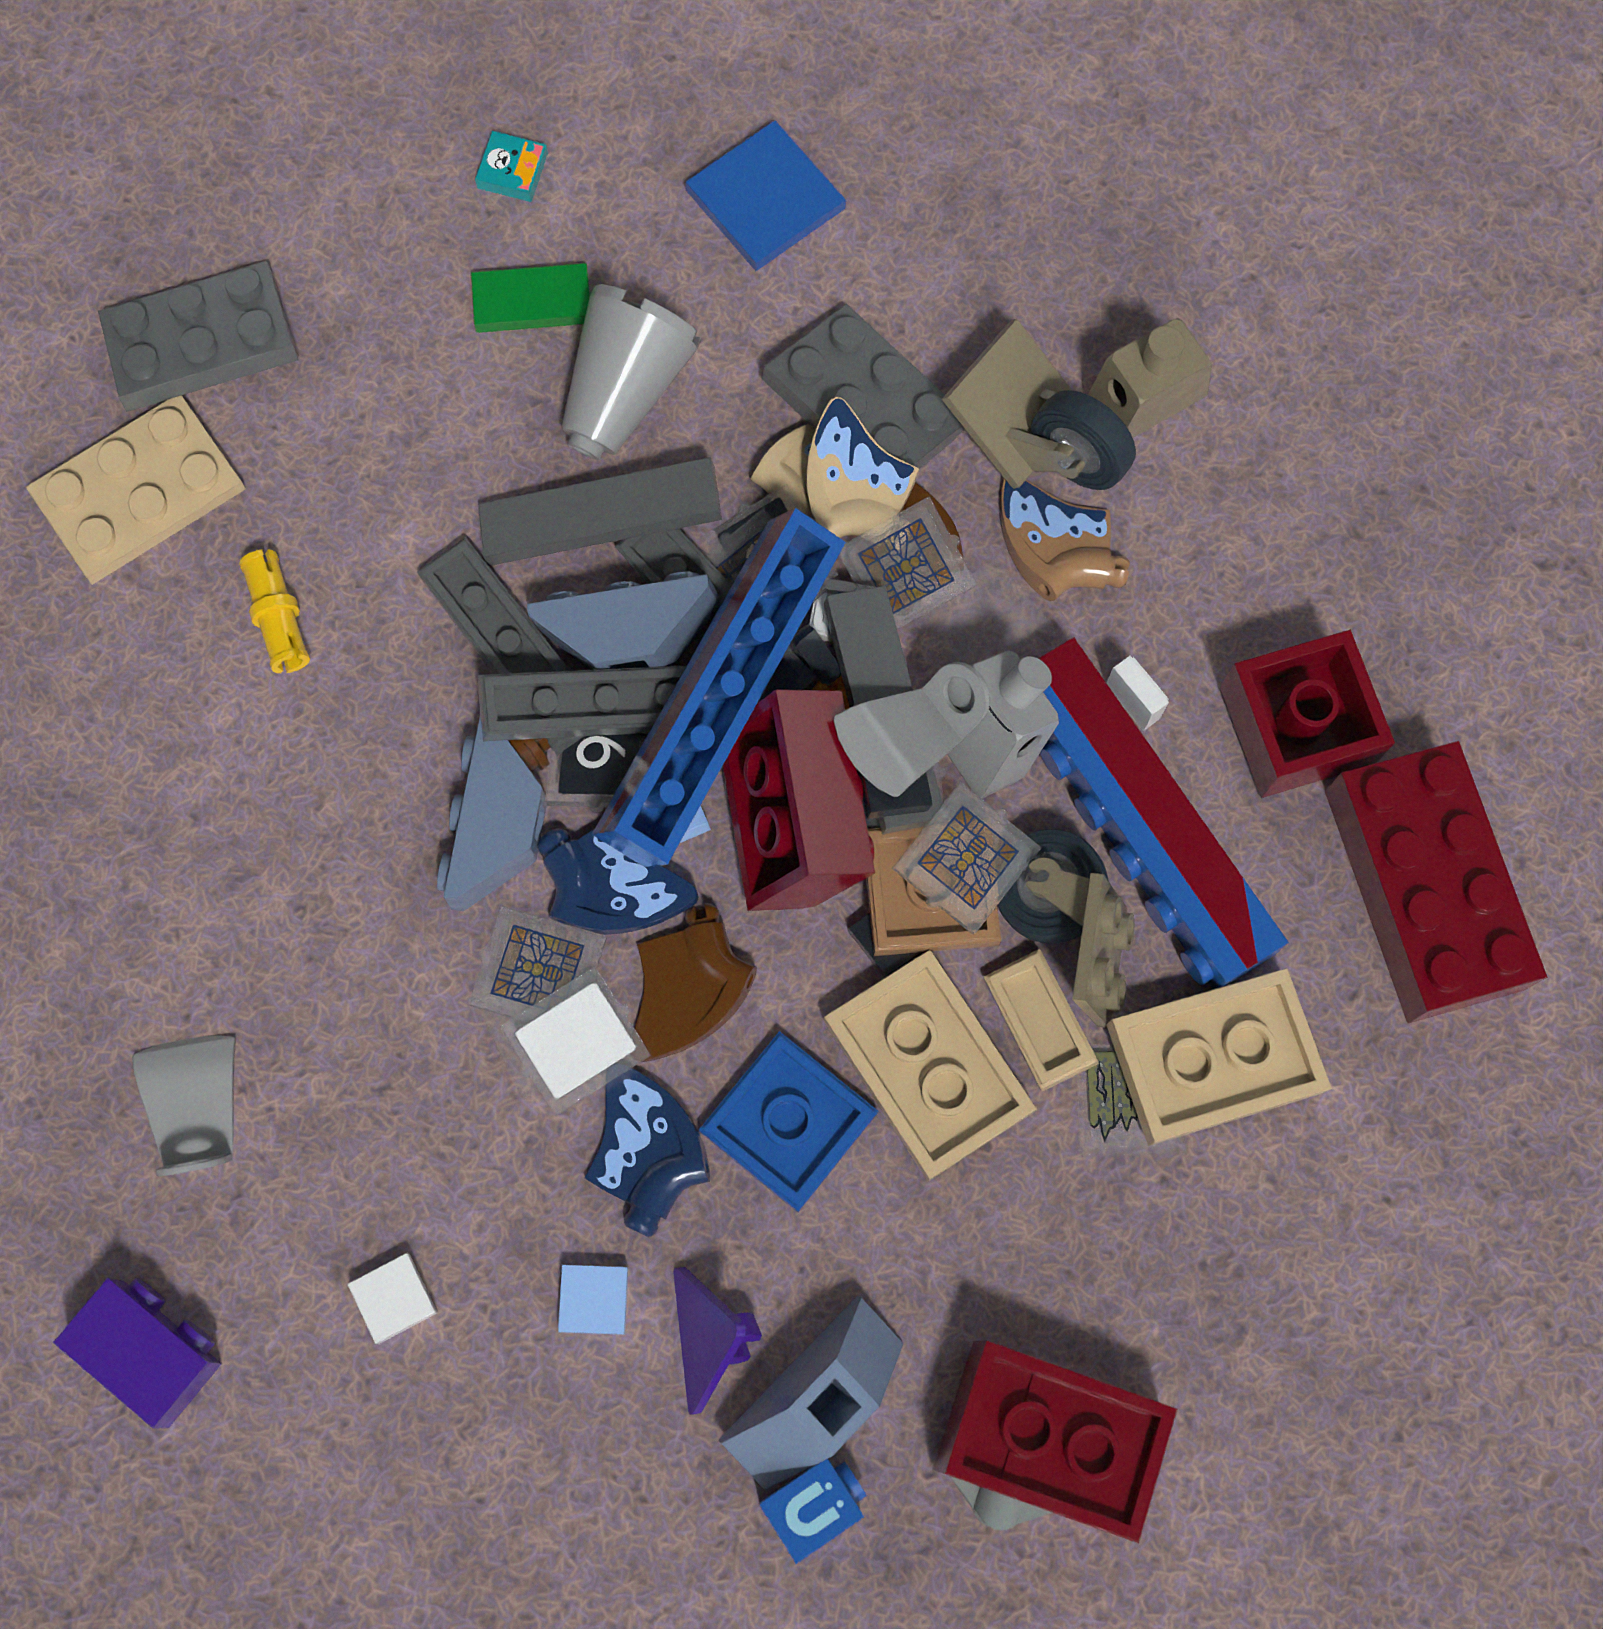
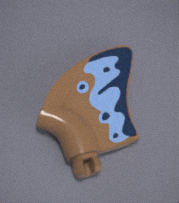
[1000,478,1130,601]

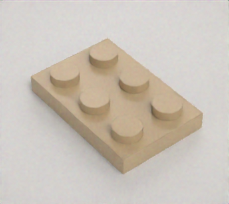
[26,395,246,585]
[824,950,1037,1182]
[1106,969,1332,1146]

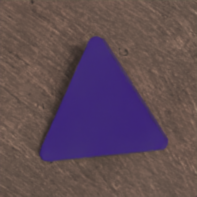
[673,1267,762,1415]

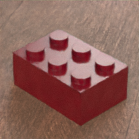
[723,690,875,911]

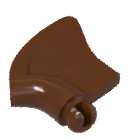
[630,904,757,1062]

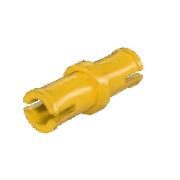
[239,549,310,674]

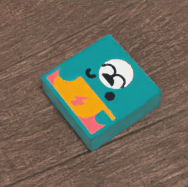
[475,131,548,202]

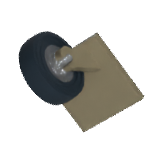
[941,319,1136,490]
[995,830,1135,1028]

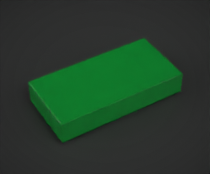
[471,263,590,333]

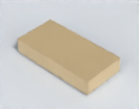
[984,949,1098,1092]

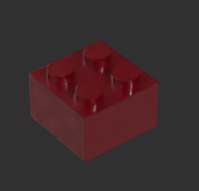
[1220,629,1395,798]

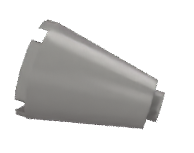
[561,284,701,460]

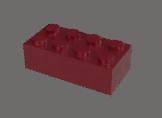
[1325,741,1548,1024]

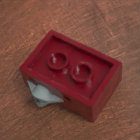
[933,1340,1178,1543]

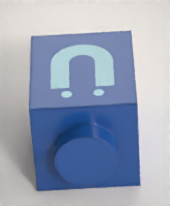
[759,1459,867,1564]

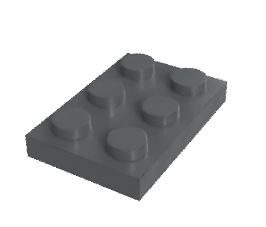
[98,261,298,412]
[762,304,965,469]

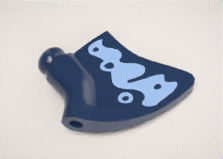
[538,828,699,935]
[585,1063,710,1237]

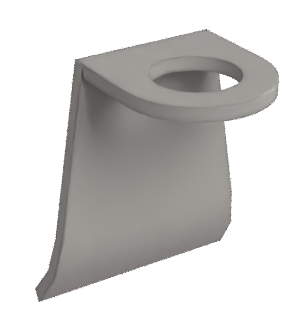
[834,662,990,797]
[132,1035,236,1176]

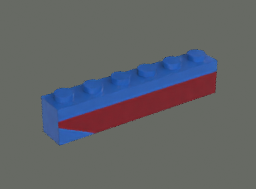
[592,508,846,867]
[1038,637,1289,990]

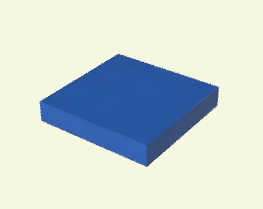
[685,120,846,271]
[699,1031,879,1213]

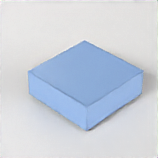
[558,1265,629,1335]

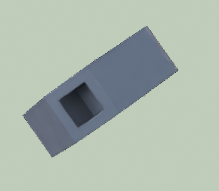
[527,572,720,670]
[437,717,548,911]
[718,1295,903,1489]

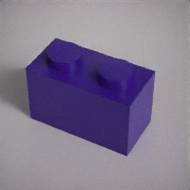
[53,1277,222,1428]

